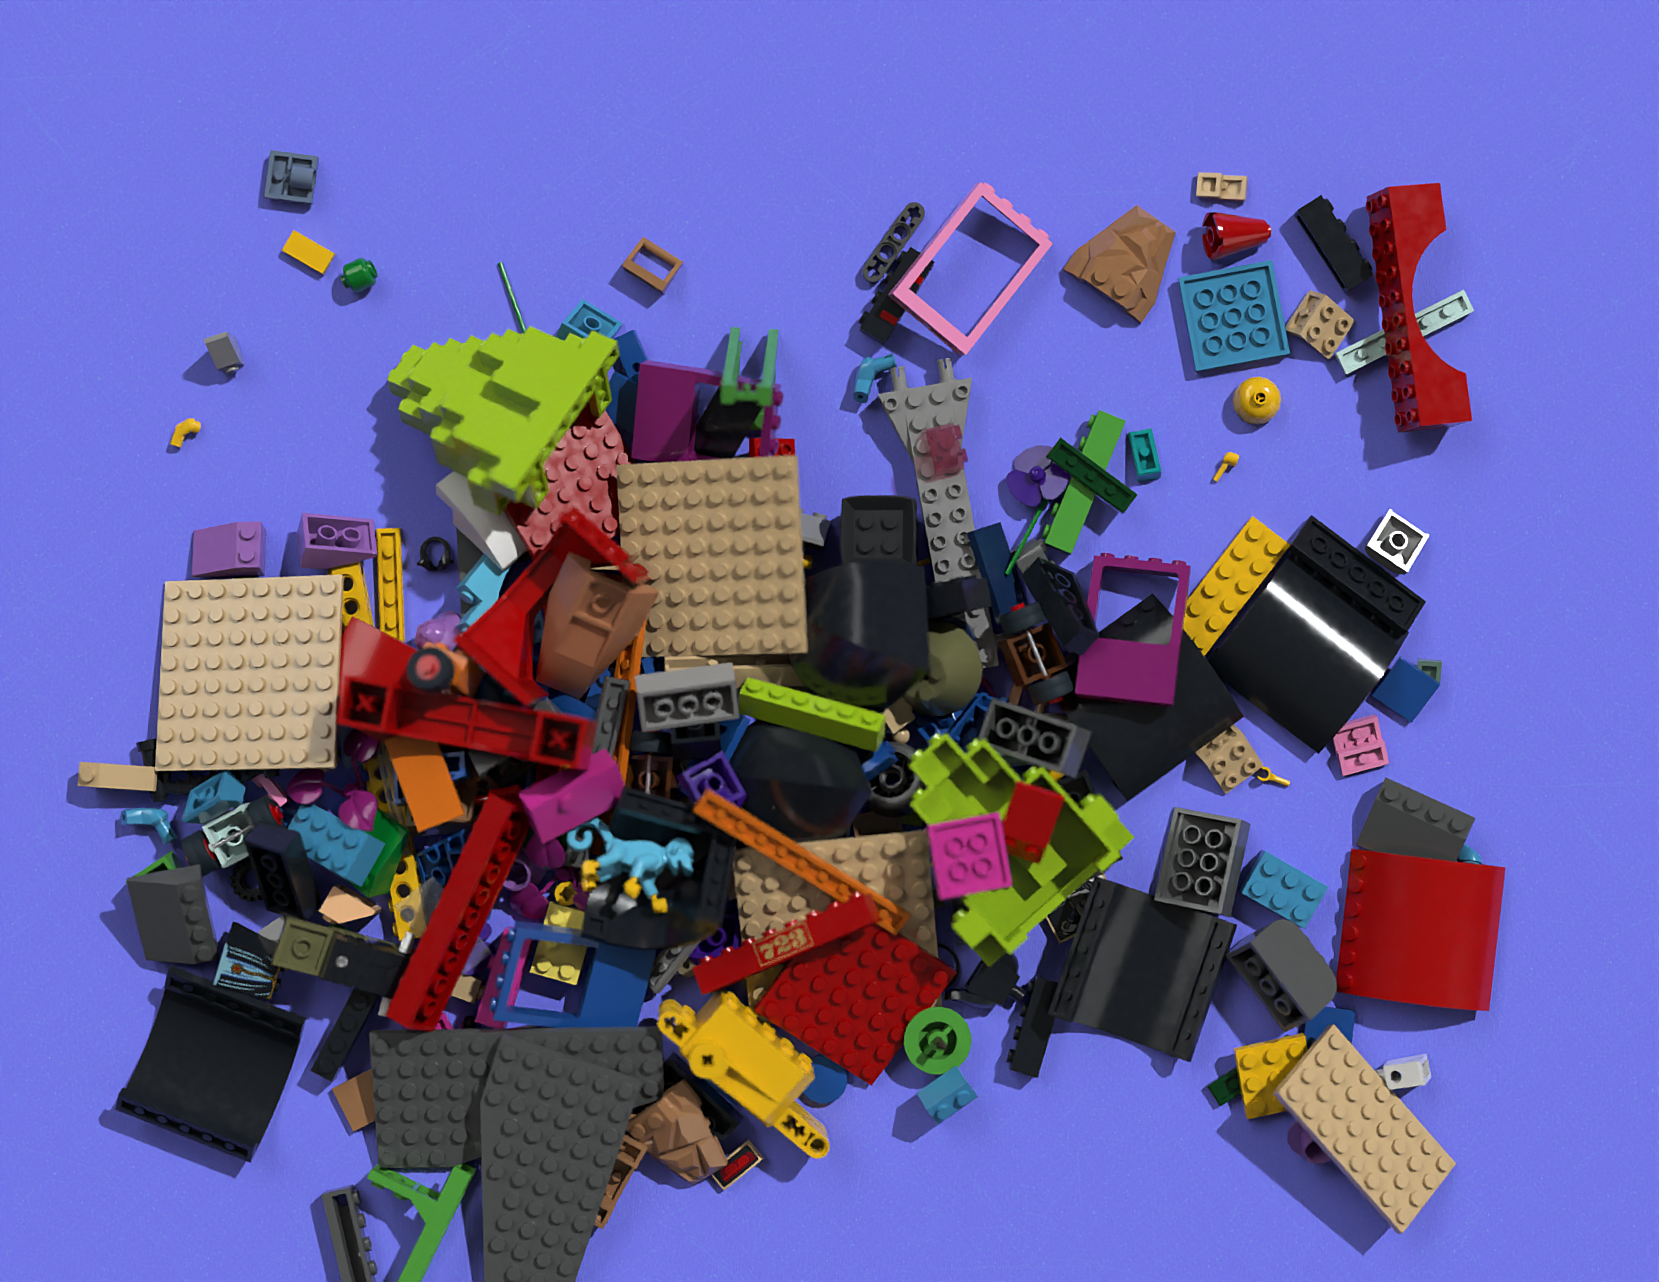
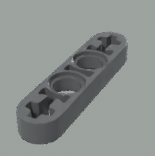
[863,202,925,283]

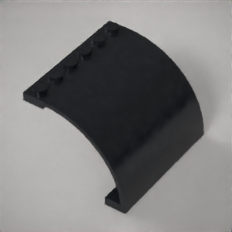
[1207,551,1409,754]
[1038,593,1244,801]
[1048,876,1237,1062]
[115,965,306,1163]

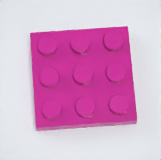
[926,812,1012,899]

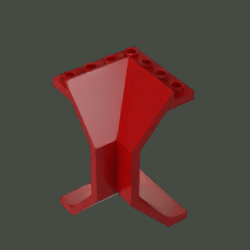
[453,507,651,706]

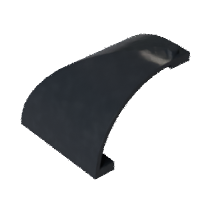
[786,561,930,714]
[729,719,872,848]
[580,787,737,950]

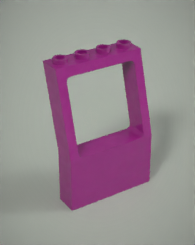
[631,360,783,463]
[1075,553,1191,708]

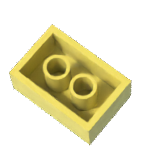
[530,901,589,985]

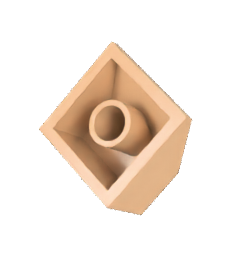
[319,884,382,925]

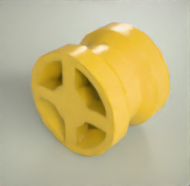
[555,881,577,906]

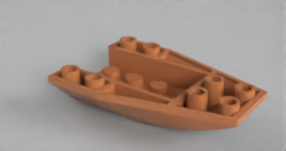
[535,552,659,699]

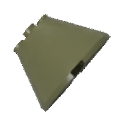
[903,620,983,716]

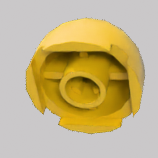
[1232,376,1281,425]

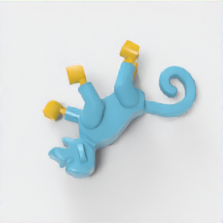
[566,817,693,913]

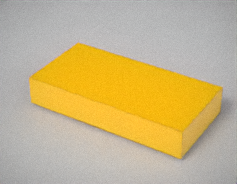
[282,230,336,275]

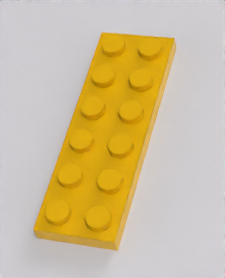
[1183,516,1290,656]

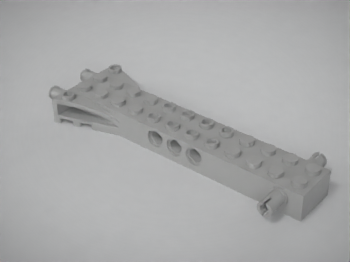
[877,358,1017,669]

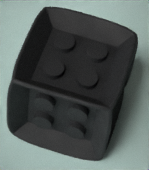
[840,495,917,565]

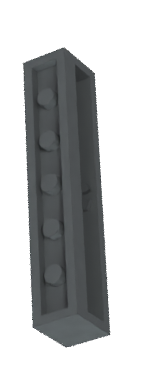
[321,1184,377,1282]

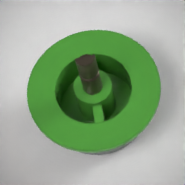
[904,1007,971,1074]

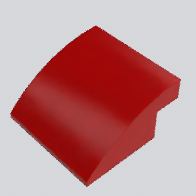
[338,616,418,744]

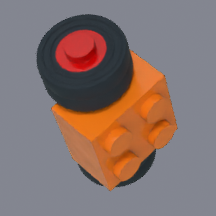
[407,642,485,700]

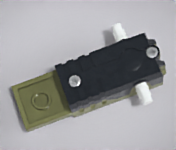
[271,916,416,1017]

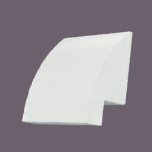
[436,471,528,571]

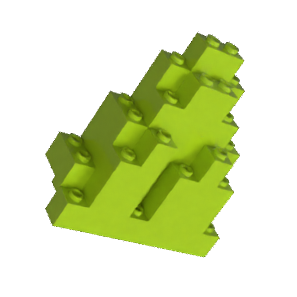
[387,326,620,516]
[908,732,1135,967]

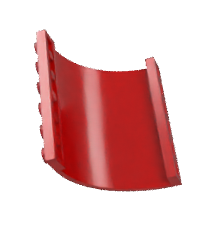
[1336,848,1506,1011]

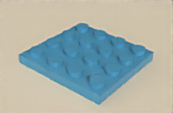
[1177,260,1290,372]

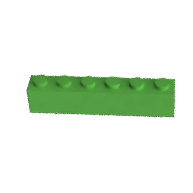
[1042,410,1126,555]

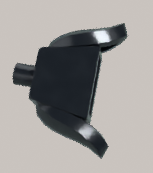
[943,951,1026,1009]

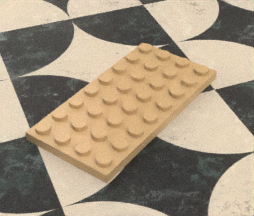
[1273,1024,1456,1234]

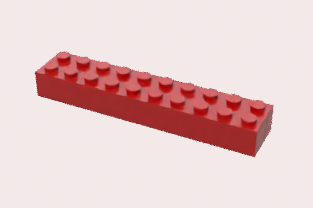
[386,793,531,1031]

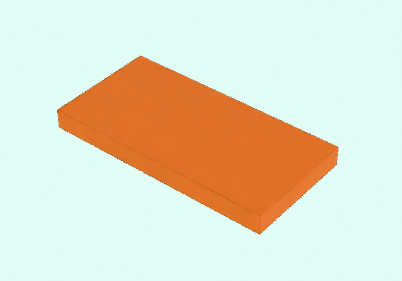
[384,735,465,832]

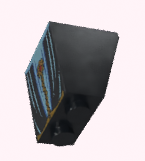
[213,921,285,1000]

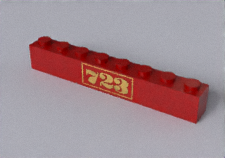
[692,891,881,995]

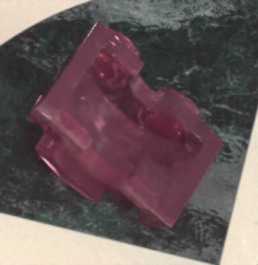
[925,422,968,476]

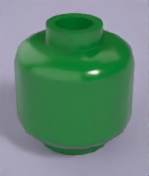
[340,258,378,293]

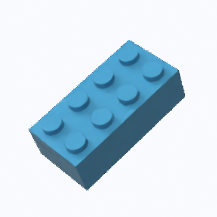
[287,803,385,886]

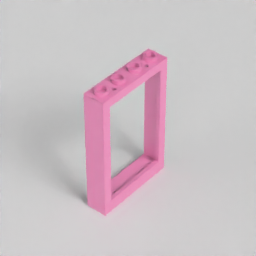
[887,182,1053,356]

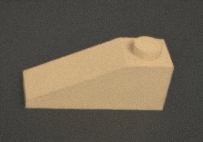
[78,762,158,791]

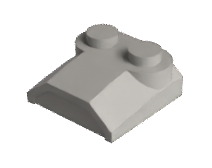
[1364,509,1430,575]

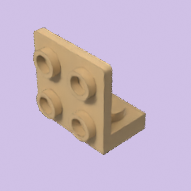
[1285,290,1355,359]
[1195,724,1263,794]

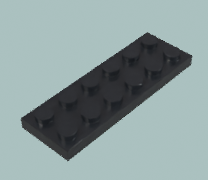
[1288,515,1426,636]

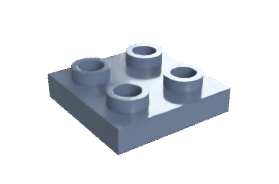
[264,150,319,205]

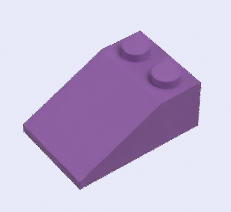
[297,513,377,569]
[192,521,266,577]

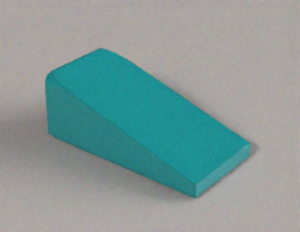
[1128,428,1161,482]

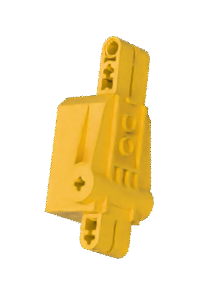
[658,988,830,1159]

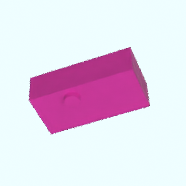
[518,748,625,844]
[475,926,535,1029]

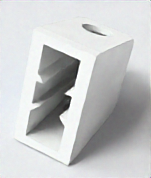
[1375,1054,1431,1090]

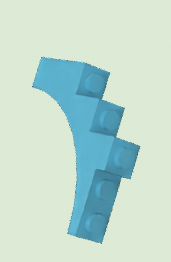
[455,554,521,705]

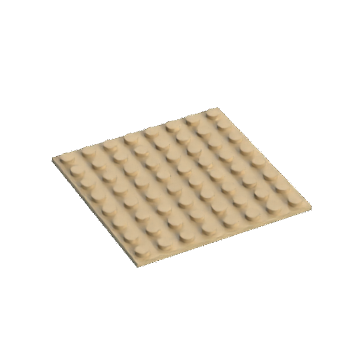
[616,455,808,657]
[155,575,344,772]
[733,830,943,1024]

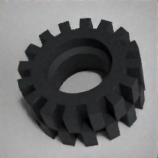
[230,858,263,902]

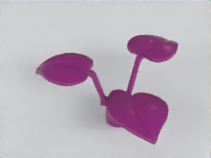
[287,729,380,831]
[510,834,589,919]

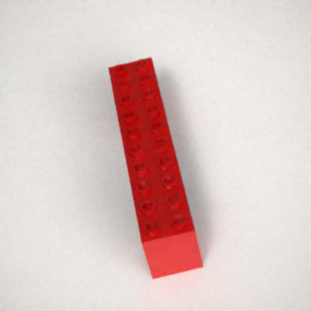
[1366,183,1472,433]
[336,674,598,770]

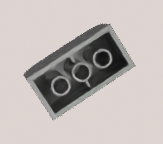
[978,698,1092,778]
[1225,919,1337,1032]

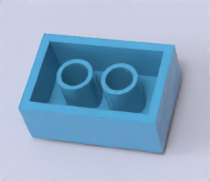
[1238,850,1328,929]

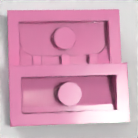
[1332,714,1389,776]

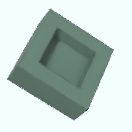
[1417,659,1442,683]

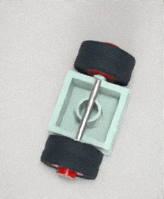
[182,796,286,876]

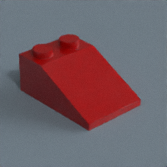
[1001,781,1065,865]

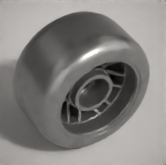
[860,742,927,818]

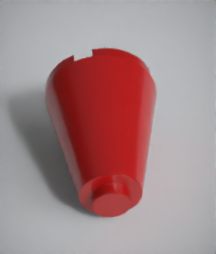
[1202,212,1271,260]

